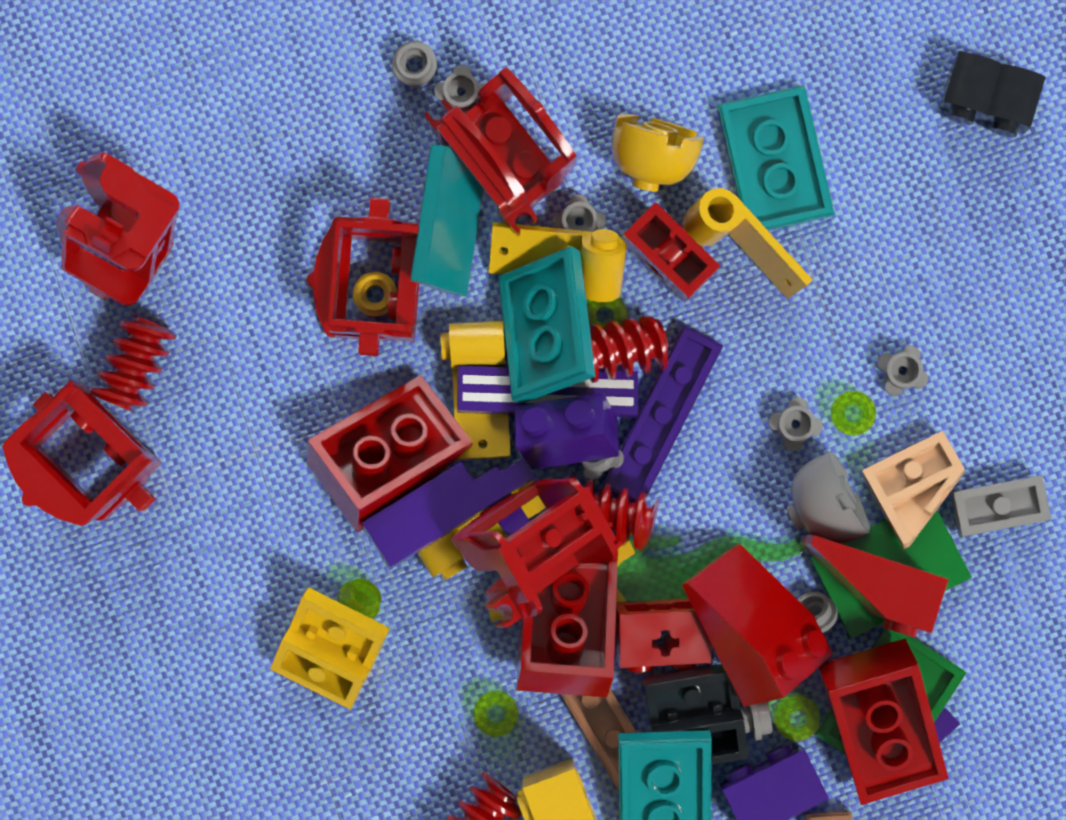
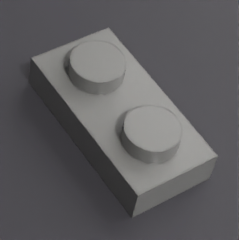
[950,475,1051,537]

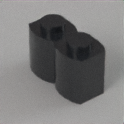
[939,51,1046,138]

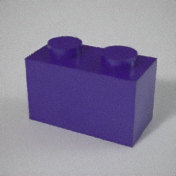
[515,392,619,470]
[719,742,829,820]

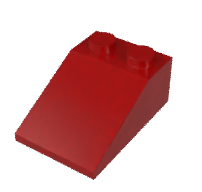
[307,375,473,533]
[800,535,949,638]
[682,544,833,707]
[516,557,618,698]
[819,638,949,805]

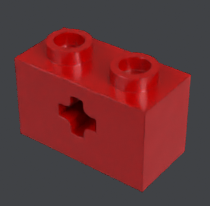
[622,202,721,303]
[615,598,711,673]

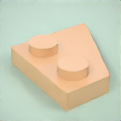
[862,431,965,550]

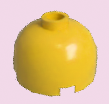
[611,114,704,192]

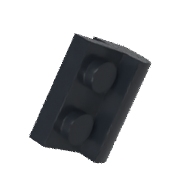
[643,664,749,765]

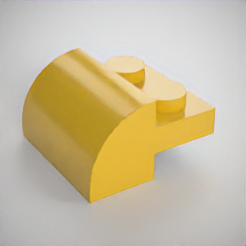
[270,587,390,710]

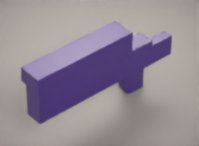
[362,458,535,570]

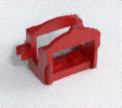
[425,67,577,236]
[56,152,180,306]
[306,198,420,356]
[2,380,162,526]
[451,478,623,628]

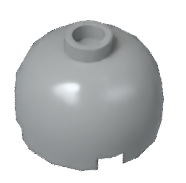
[787,451,871,544]

